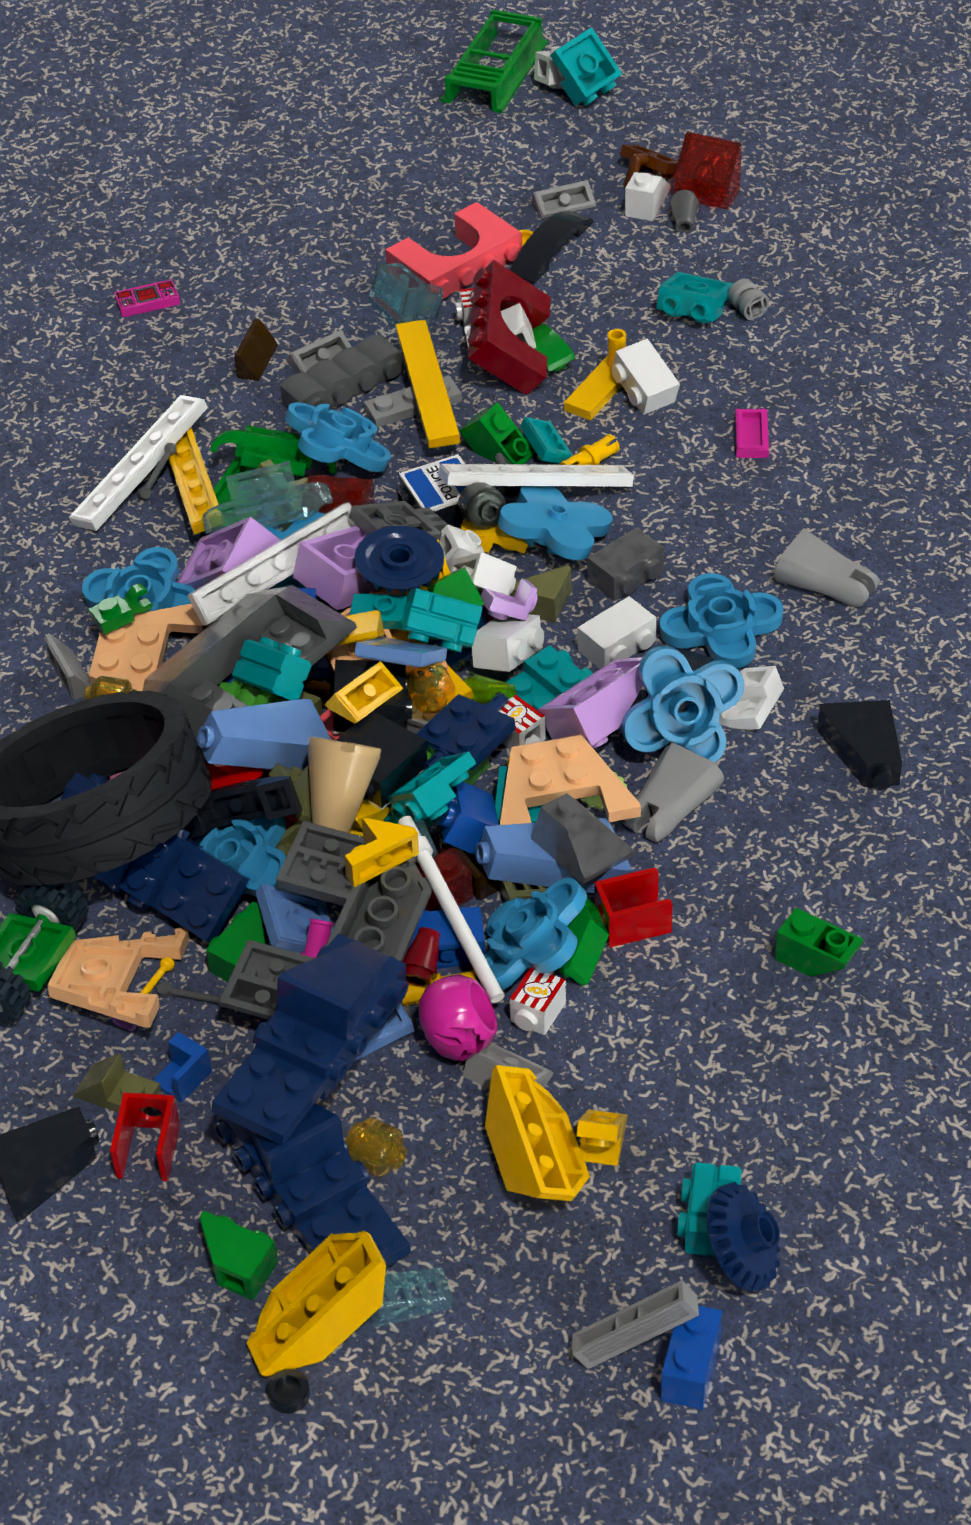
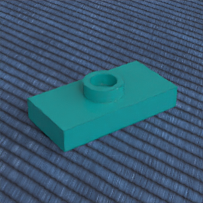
[520,417,573,464]
[350,594,408,629]

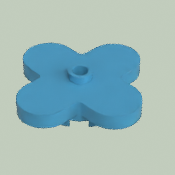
[285,402,391,472]
[498,486,613,560]
[82,547,195,614]
[660,573,783,668]
[621,646,744,762]
[190,817,287,911]
[475,878,587,990]

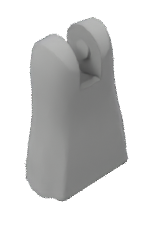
[774,528,880,607]
[624,743,724,842]

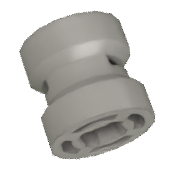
[728,278,769,320]

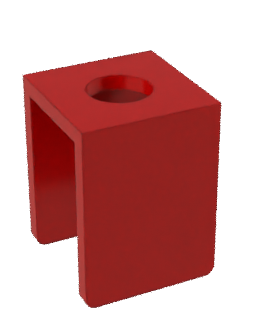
[594,867,673,948]
[110,1092,180,1182]

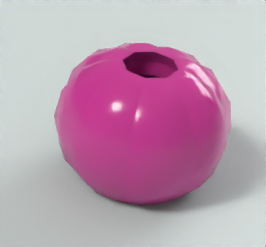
[418,974,497,1061]

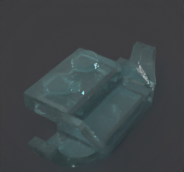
[202,461,334,533]

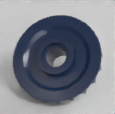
[355,526,444,594]
[707,1182,780,1292]

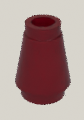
[403,927,440,987]

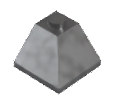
[531,793,635,884]

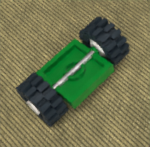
[0,882,89,1027]

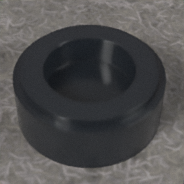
[266,1369,310,1414]

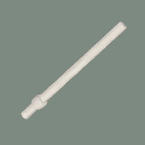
[398,816,505,1003]

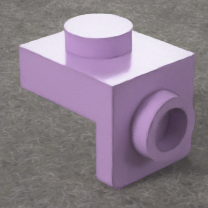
[481,579,537,621]

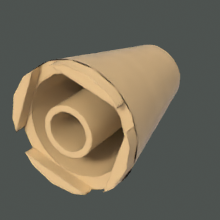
[308,737,381,833]

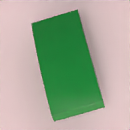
[532,324,576,372]

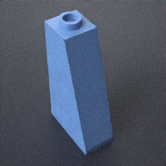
[196,699,331,770]
[475,818,632,893]

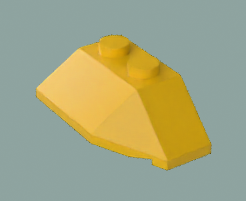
[485,1065,590,1201]
[247,1231,386,1377]

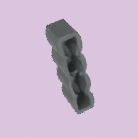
[280,335,404,408]

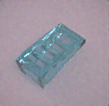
[370,1268,454,1328]

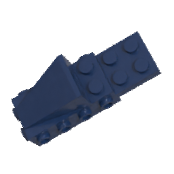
[60,772,250,943]
[212,933,409,1146]
[214,1103,411,1267]

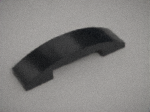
[510,211,593,285]
[184,776,303,838]

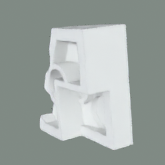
[718,666,784,730]

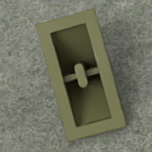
[510,565,572,623]

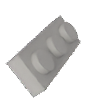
[364,375,462,428]

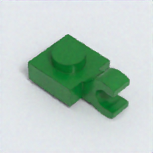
[88,583,153,635]

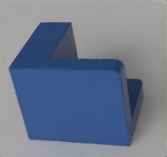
[153,1032,212,1103]

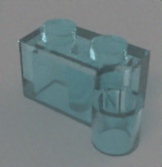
[369,263,444,324]

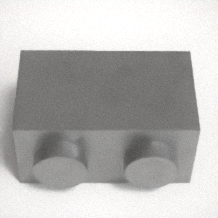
[587,528,664,601]

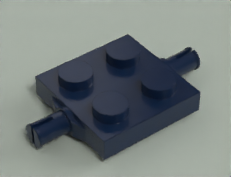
[416,692,516,771]

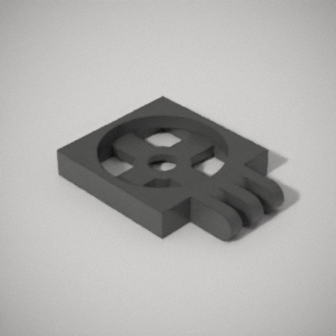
[349,501,449,542]

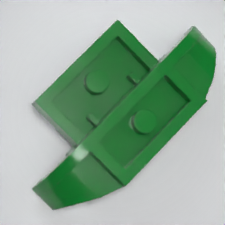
[209,425,336,479]

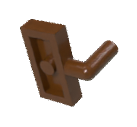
[620,144,683,187]

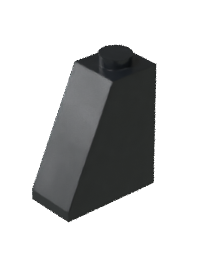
[817,700,902,788]
[0,1106,100,1222]

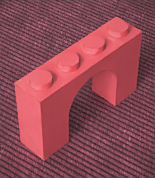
[385,202,522,304]

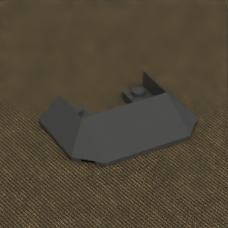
[143,585,357,758]
[219,821,432,1020]

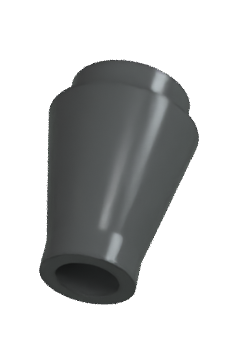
[670,190,699,232]

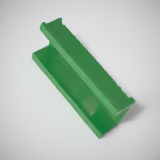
[441,9,548,113]

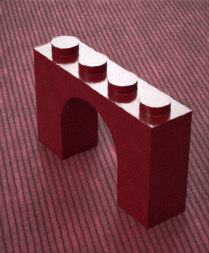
[468,260,551,394]

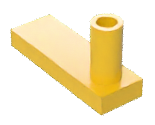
[564,329,626,421]

